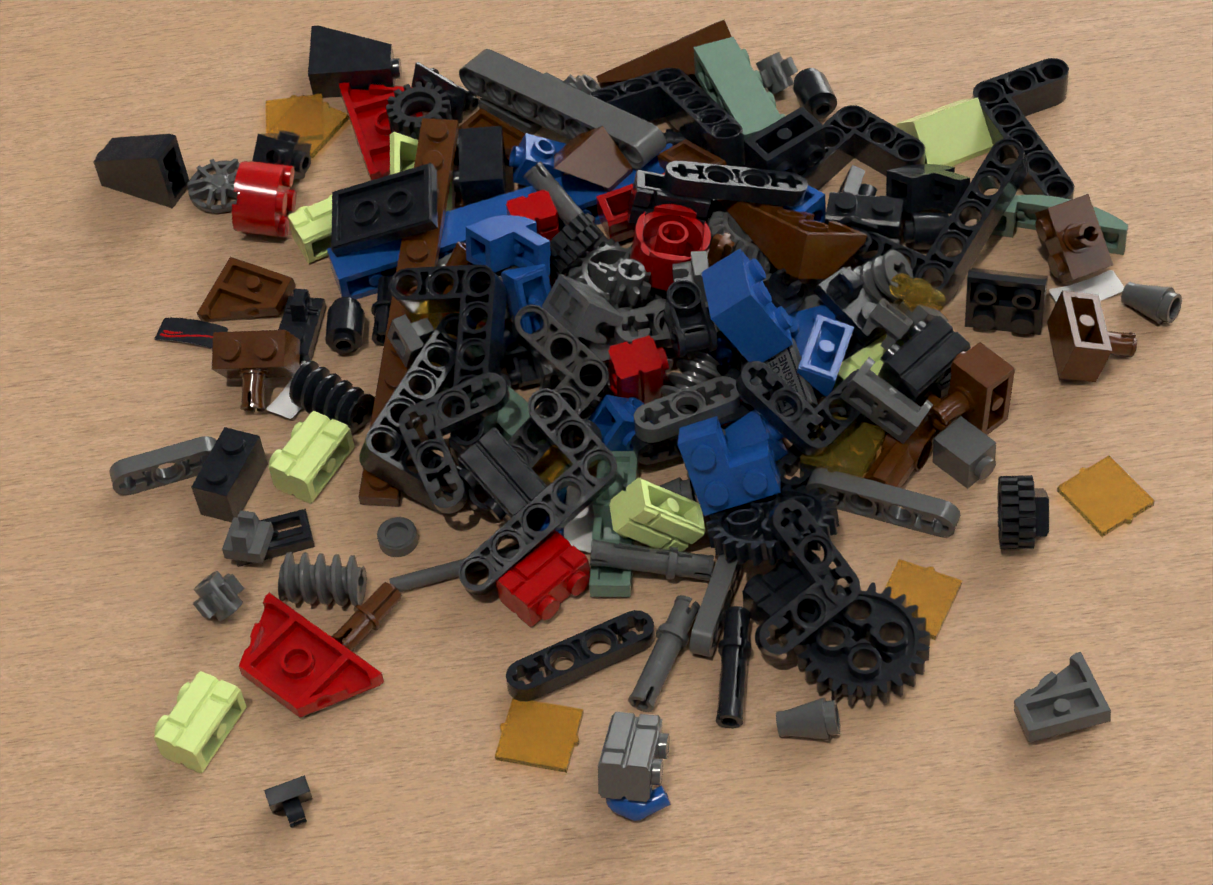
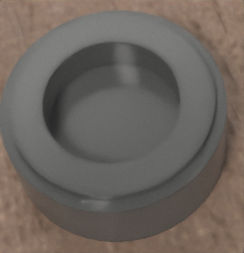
[377,517,418,557]

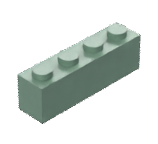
[694,37,785,140]

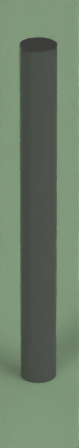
[389,544,520,592]

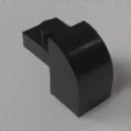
[886,164,970,214]

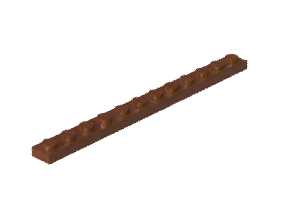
[358,118,459,507]

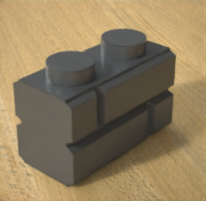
[598,712,670,802]

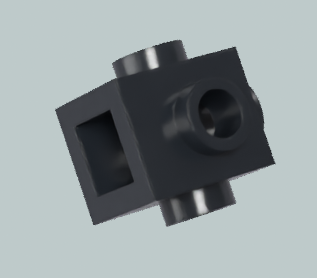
[252,130,312,179]

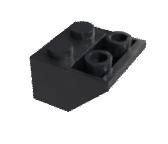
[965,268,1048,335]

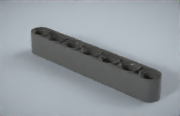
[459,49,666,170]

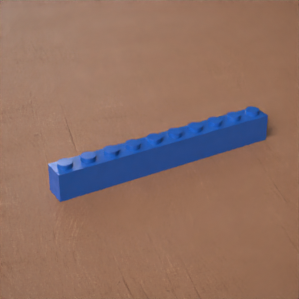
[327,143,672,300]

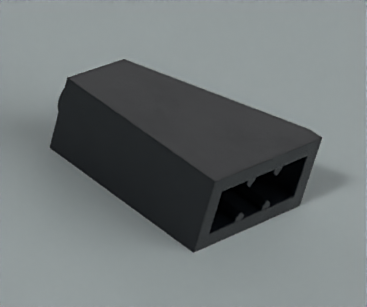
[308,25,402,99]
[93,134,190,209]

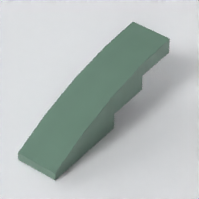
[589,451,638,597]

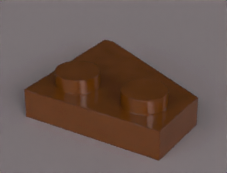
[197,257,296,322]

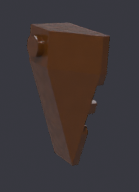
[596,19,732,83]
[718,199,867,284]

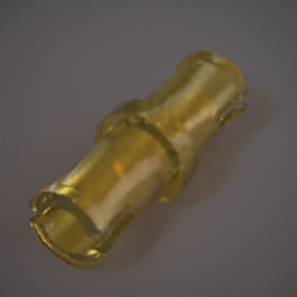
[889,273,946,311]

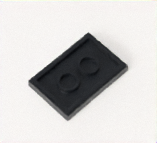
[331,163,438,257]

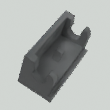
[542,274,624,343]
[839,357,933,444]

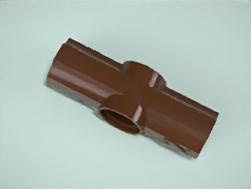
[864,394,942,488]

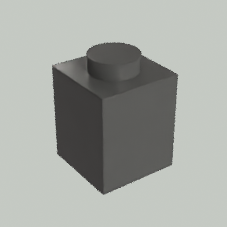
[933,416,996,489]

